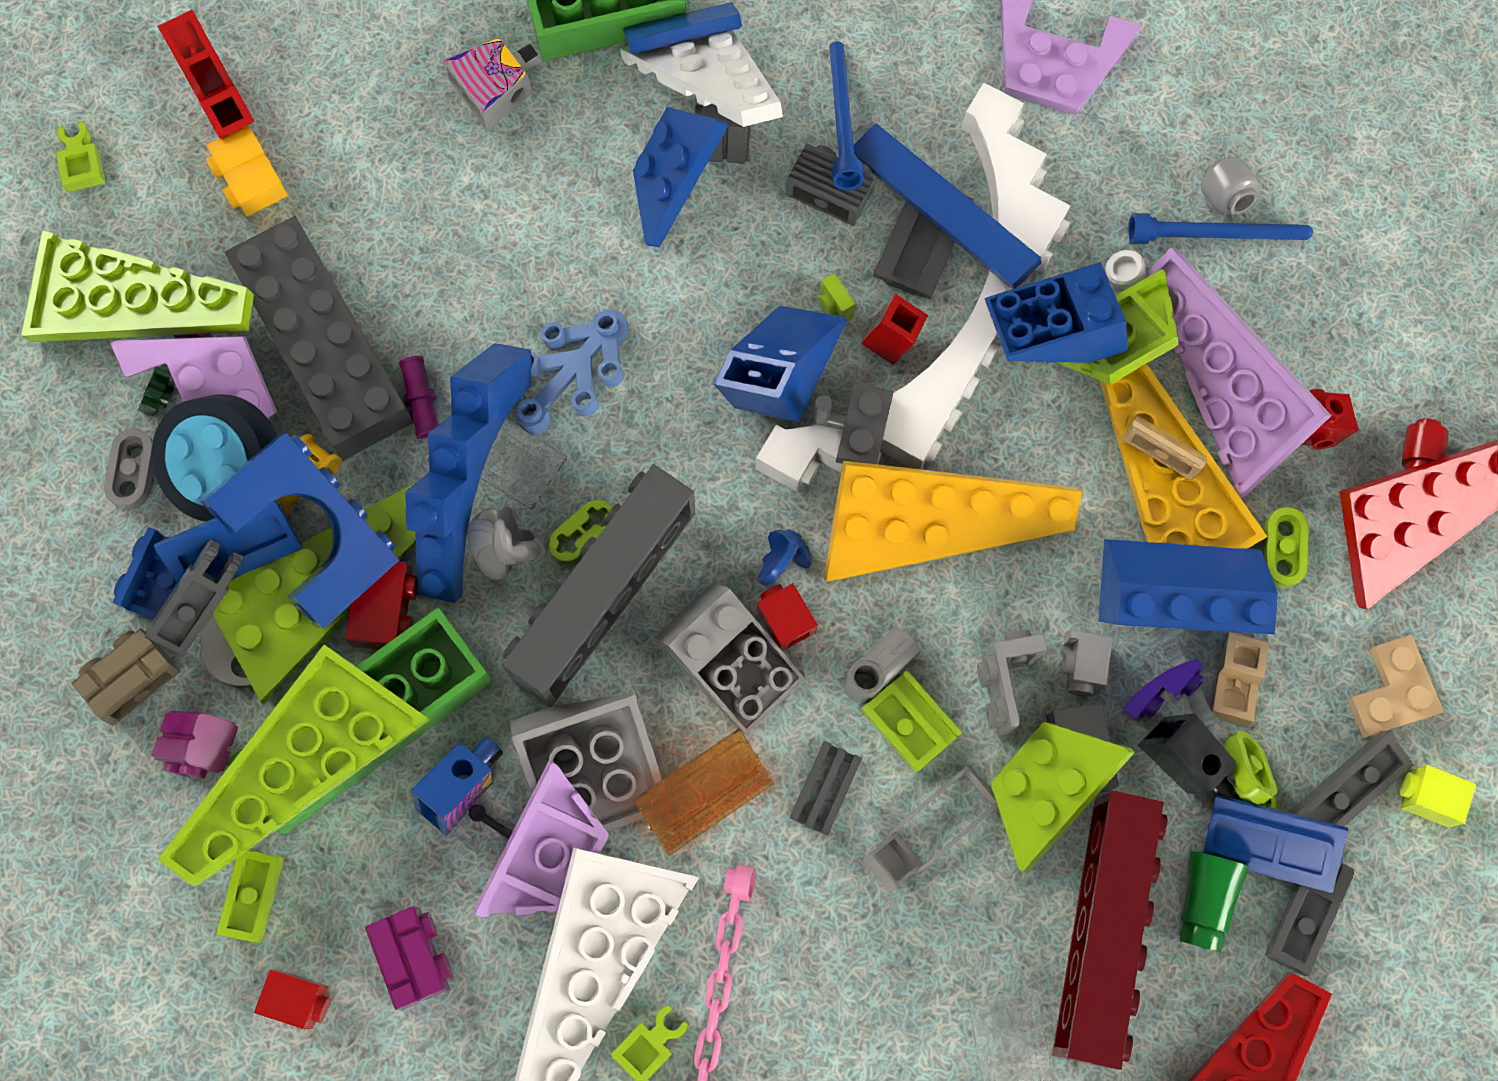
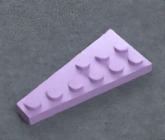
[1145,248,1332,499]

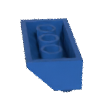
[1098,539,1278,634]

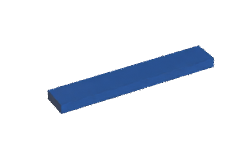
[853,123,1042,289]

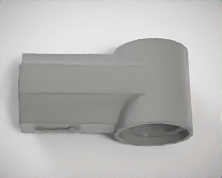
[844,626,921,704]

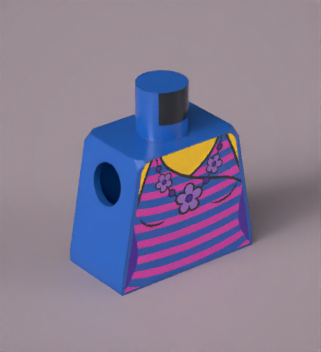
[411,737,503,836]

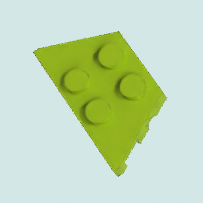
[1055,269,1178,385]
[990,722,1135,872]

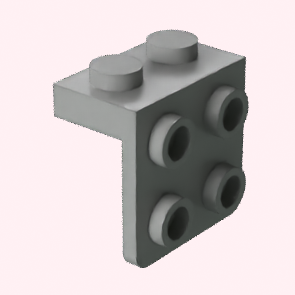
[977,630,1047,737]

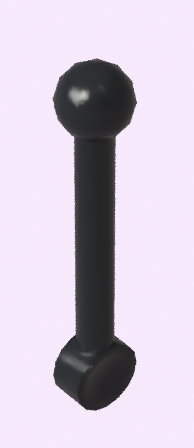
[469,805,512,839]

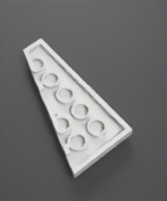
[620,30,783,127]
[515,848,699,1081]

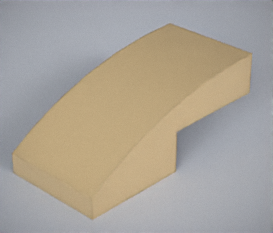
[1208,632,1269,728]

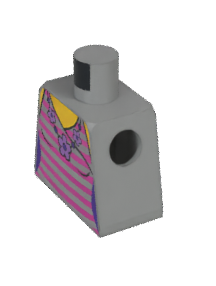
[443,38,541,131]

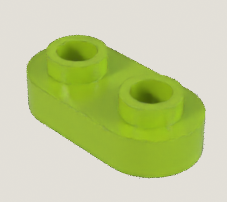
[1263,507,1309,589]
[1224,730,1277,805]

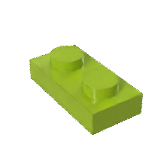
[216,850,285,944]

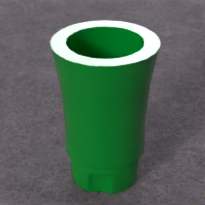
[1179,851,1250,953]

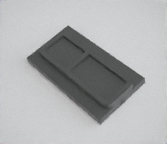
[873,197,974,299]

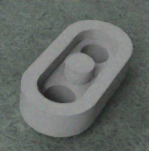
[104,428,154,510]

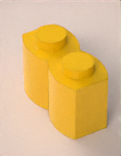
[205,125,288,217]

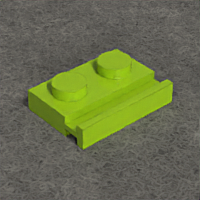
[861,670,962,774]

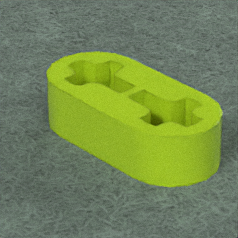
[548,500,612,565]

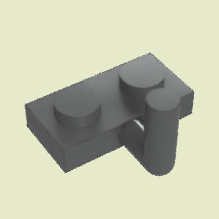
[813,383,894,464]

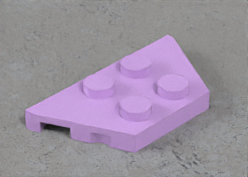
[473,760,609,917]

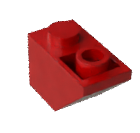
[345,562,418,649]

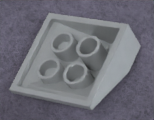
[510,693,672,832]

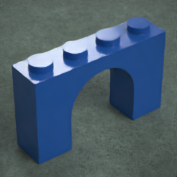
[200,432,399,628]

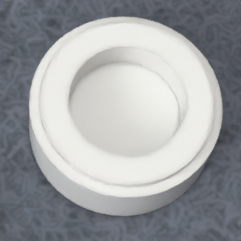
[1105,250,1146,291]

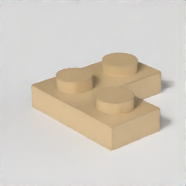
[1347,635,1444,738]

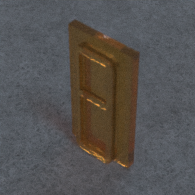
[633,728,774,856]

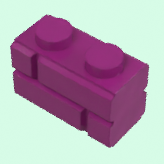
[151,711,238,779]
[365,906,453,1010]

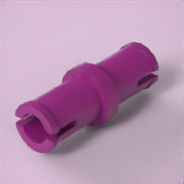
[399,356,439,439]

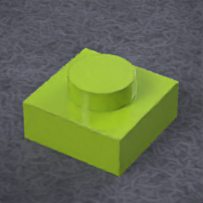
[818,273,855,321]

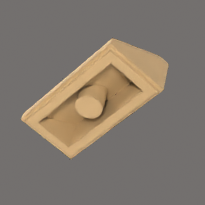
[1123,416,1207,480]

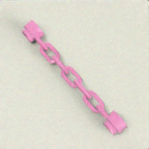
[694,865,756,1081]

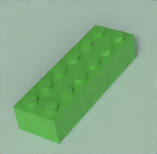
[227,607,493,835]

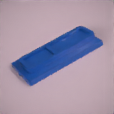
[154,500,302,584]
[1203,794,1348,893]

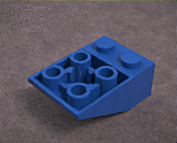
[985,262,1128,363]
[714,306,847,422]

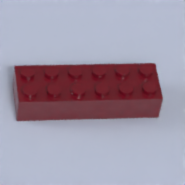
[1052,790,1168,1070]

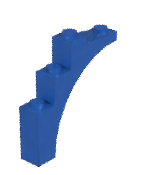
[405,343,531,603]

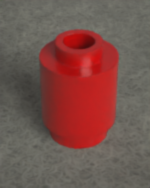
[1401,418,1449,470]

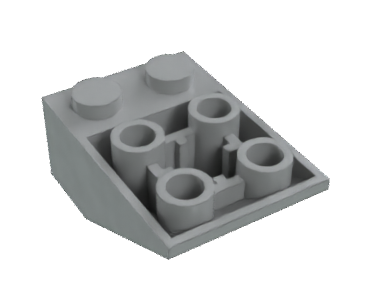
[654,583,805,735]

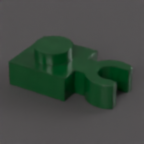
[138,367,175,416]

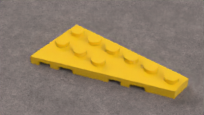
[1099,364,1268,549]
[824,461,1082,582]

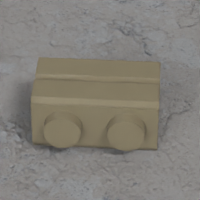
[72,628,181,726]

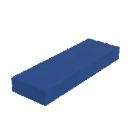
[623,2,742,54]

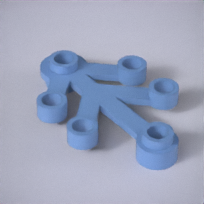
[516,310,628,434]

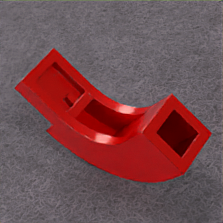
[157,9,255,139]

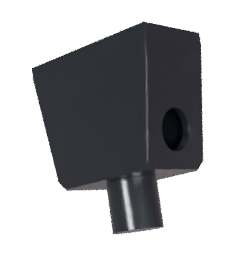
[1138,713,1237,801]

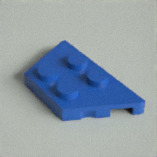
[633,107,729,247]

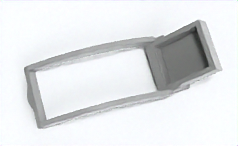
[863,765,998,893]

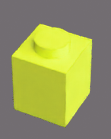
[1399,765,1476,828]

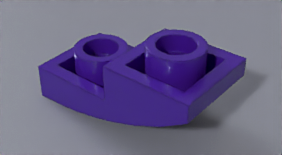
[1122,659,1205,722]

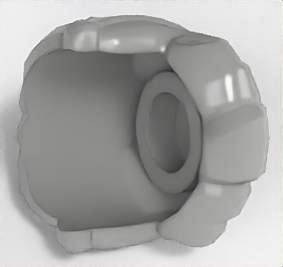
[467,507,548,580]

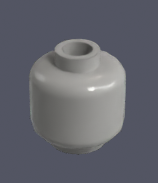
[1201,157,1259,215]

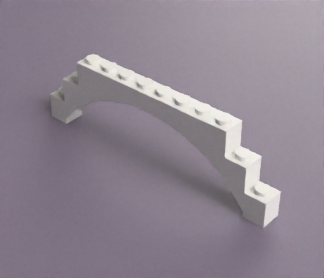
[755,83,1071,492]

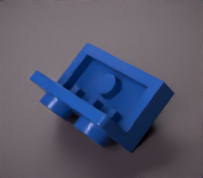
[113,527,177,621]

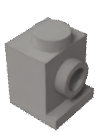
[1061,629,1113,697]

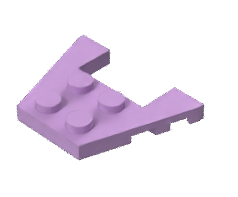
[1000,0,1142,115]
[110,336,277,419]

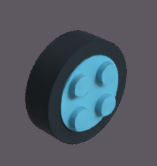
[152,394,277,522]

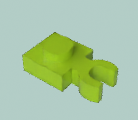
[56,121,106,193]
[610,1005,689,1081]

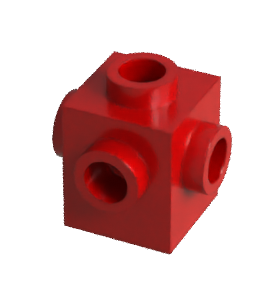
[1301,389,1359,450]

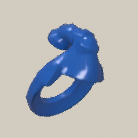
[757,529,812,586]

